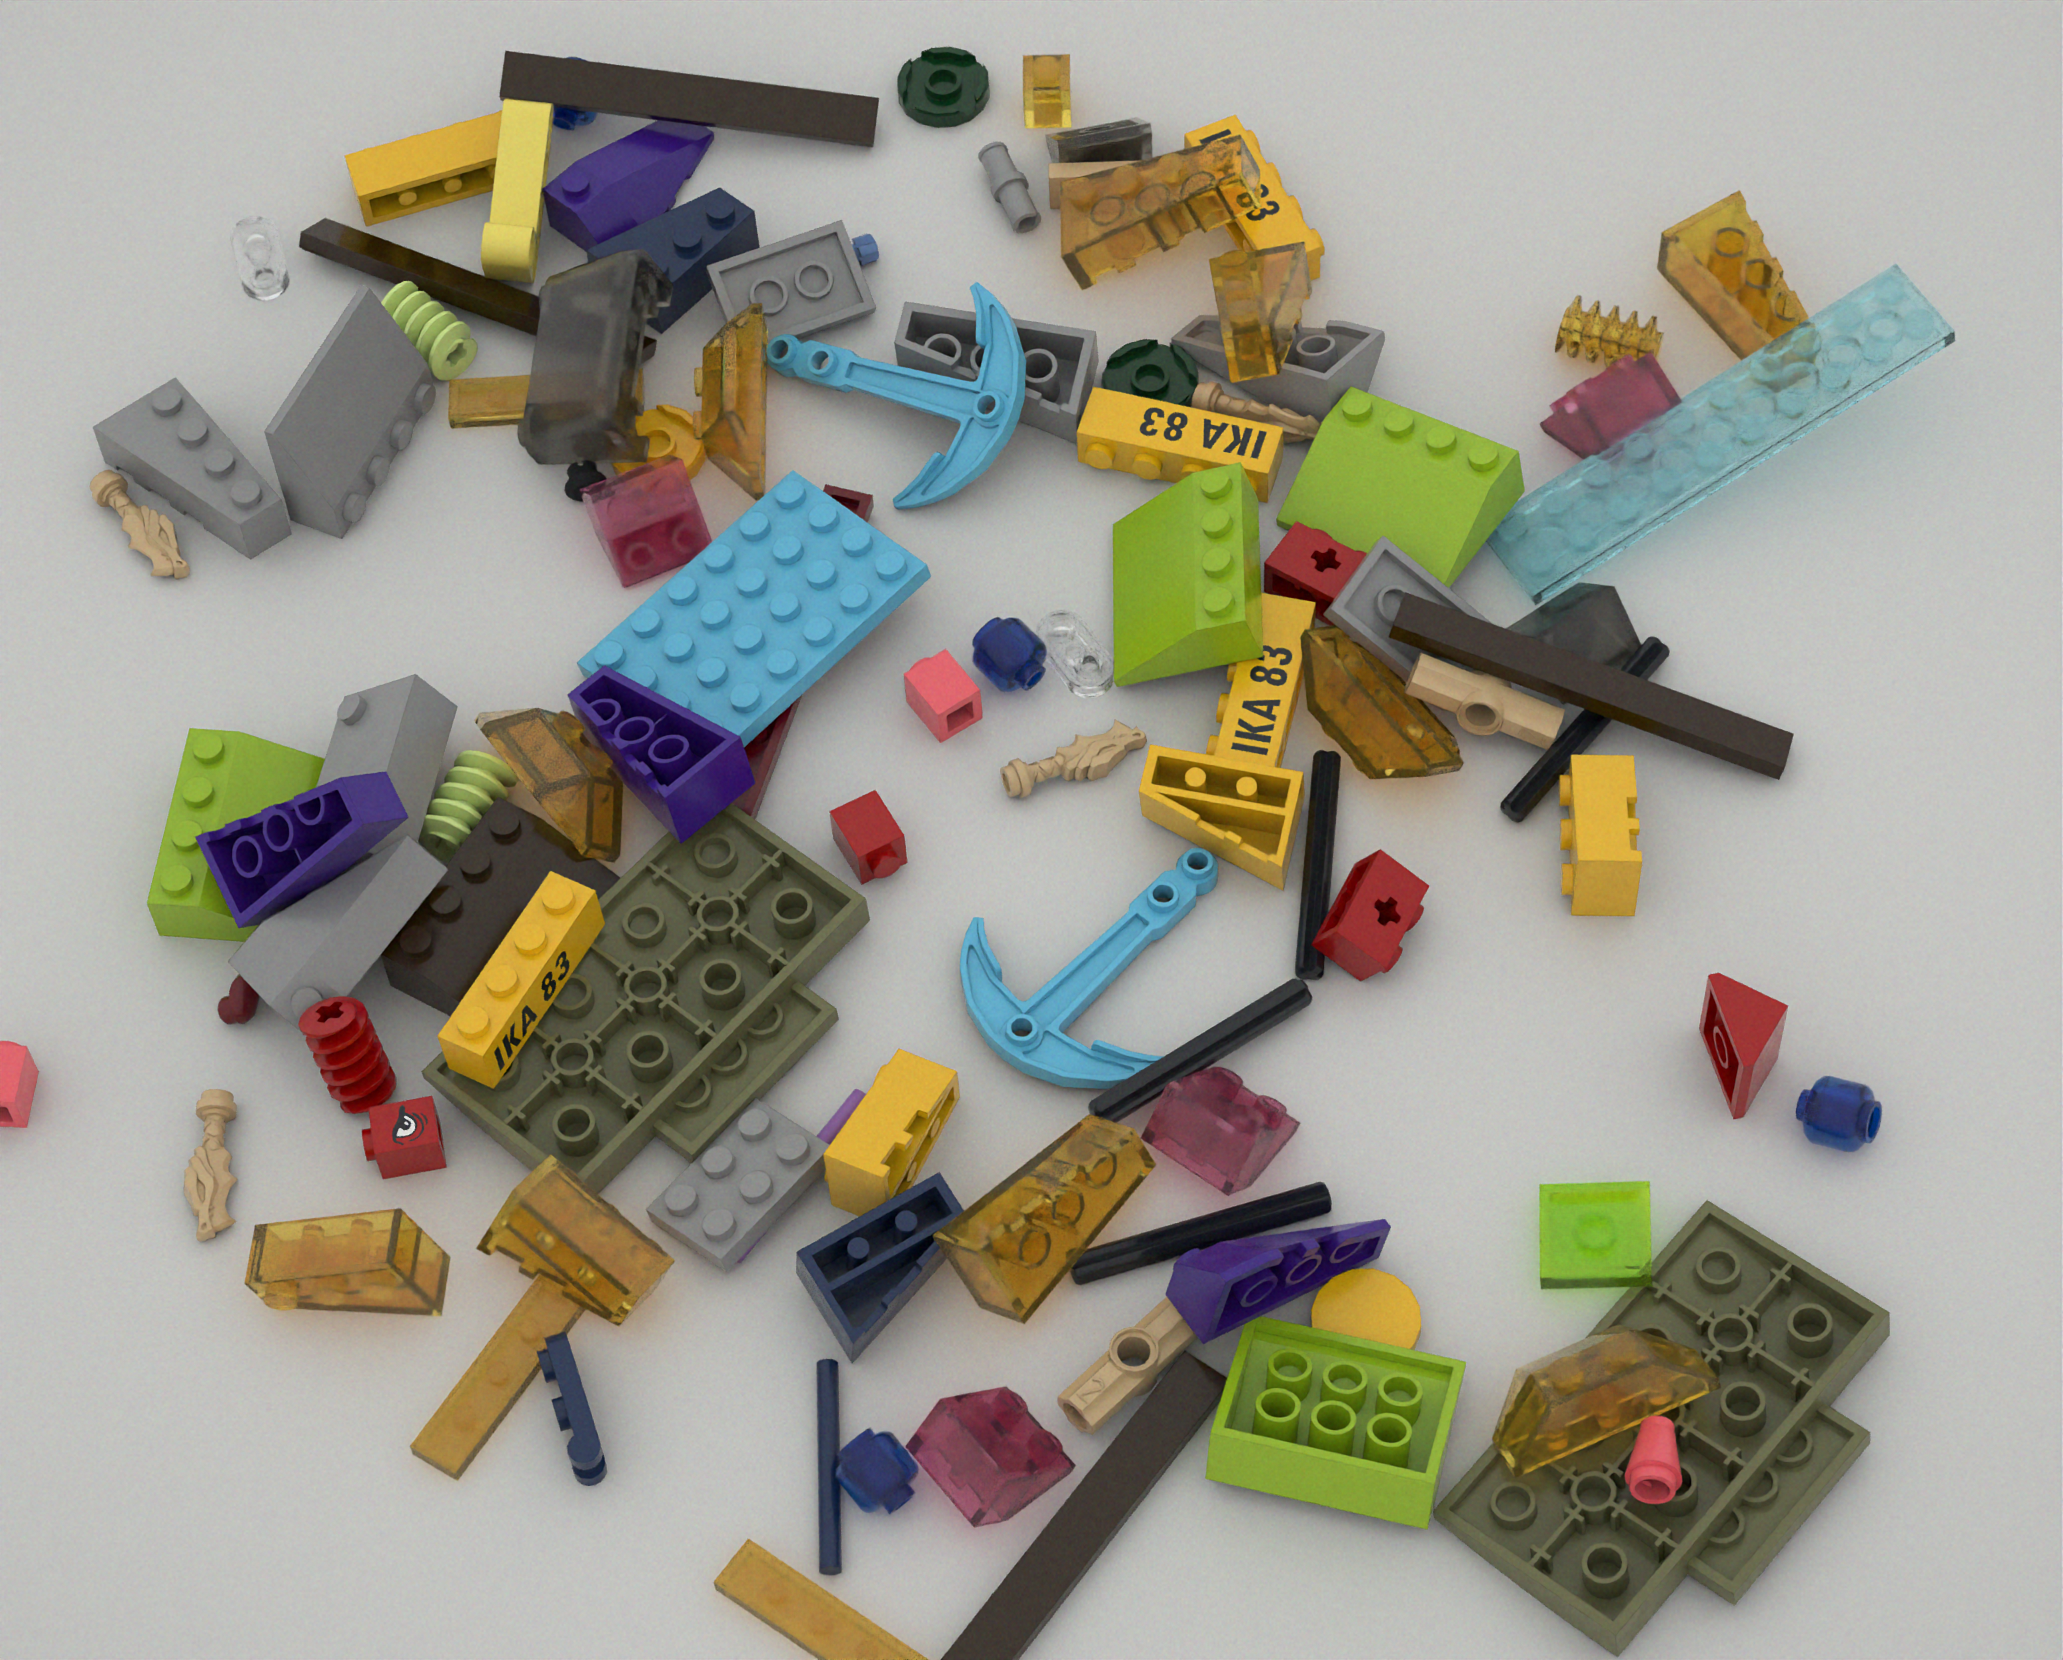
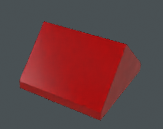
[1699,972,1788,1120]

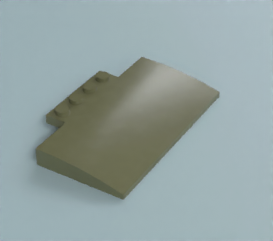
[421,803,870,1210]
[1433,1200,1890,1657]

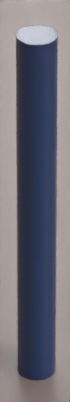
[816,1359,842,1575]

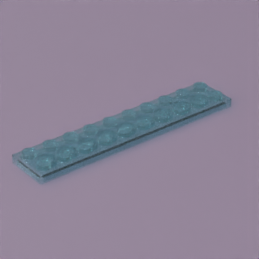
[1486,264,1955,605]

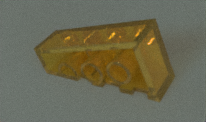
[1060,134,1261,290]
[1657,190,1820,396]
[932,1114,1156,1324]

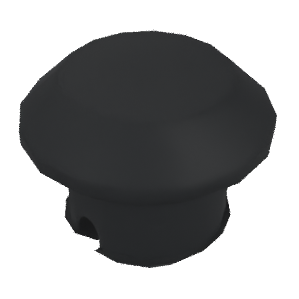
[564,459,608,502]

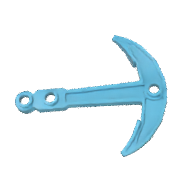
[766,282,1026,510]
[960,848,1218,1089]

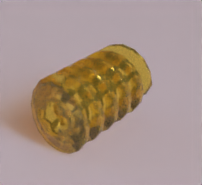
[1555,295,1664,379]

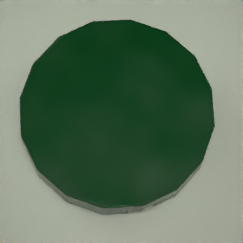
[897,47,990,128]
[1101,339,1199,407]

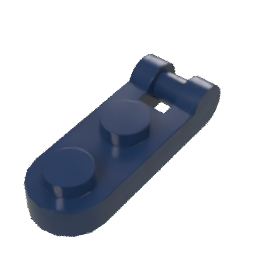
[537,1331,607,1486]

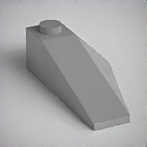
[1171,315,1385,422]
[228,834,448,1031]

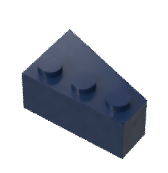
[586,187,760,334]
[796,1172,968,1363]

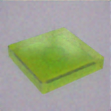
[1539,1181,1653,1289]

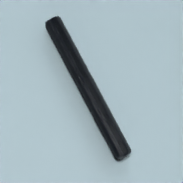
[1500,636,1670,822]
[1295,750,1341,980]
[1088,979,1312,1128]
[1068,1182,1332,1285]

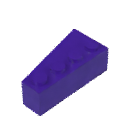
[567,665,755,844]
[195,771,409,928]

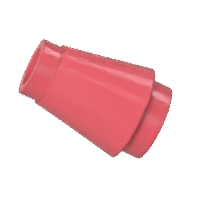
[1625,1416,1682,1504]

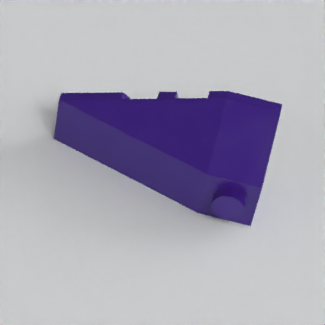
[542,120,714,252]
[1165,1219,1391,1344]

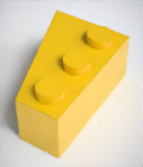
[1139,744,1305,891]
[1558,755,1642,916]
[823,1049,960,1216]

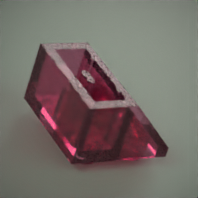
[1539,352,1682,462]
[579,454,712,588]
[1141,1067,1300,1196]
[905,1386,1076,1528]

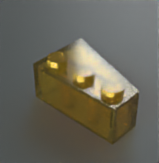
[1209,241,1312,383]
[476,1154,675,1327]
[244,1208,451,1316]

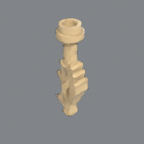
[1192,381,1322,443]
[90,470,190,580]
[1000,720,1147,798]
[184,1089,238,1242]

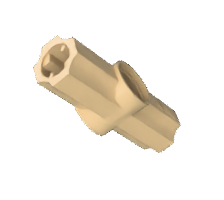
[1404,653,1565,750]
[1057,1297,1198,1435]

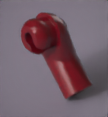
[217,974,260,1025]

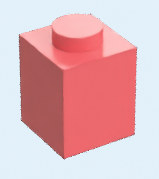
[904,649,983,743]
[0,1041,39,1128]

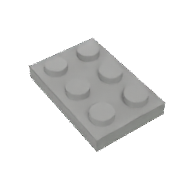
[706,220,876,359]
[1323,536,1493,710]
[646,1098,829,1272]

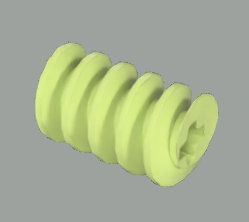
[381,281,478,381]
[419,750,519,863]

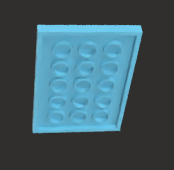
[577,470,931,747]

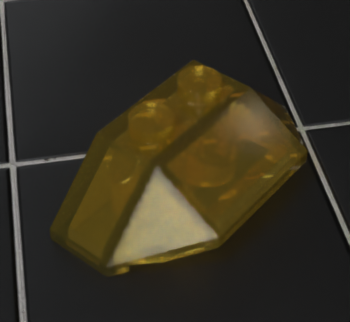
[693,303,768,500]
[1300,625,1464,779]
[474,708,624,863]
[1492,1325,1721,1478]

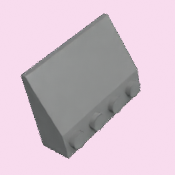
[264,285,436,539]

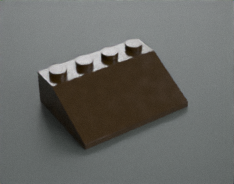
[381,797,620,1016]

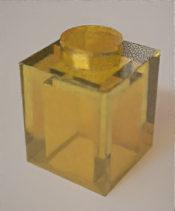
[1023,54,1072,129]

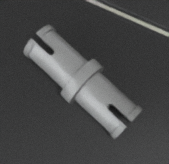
[978,142,1041,233]

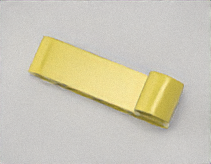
[481,99,553,283]

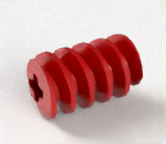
[298,996,397,1114]

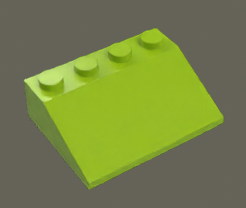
[1276,386,1525,588]
[1113,462,1263,687]
[147,728,325,942]
[1205,1316,1466,1530]

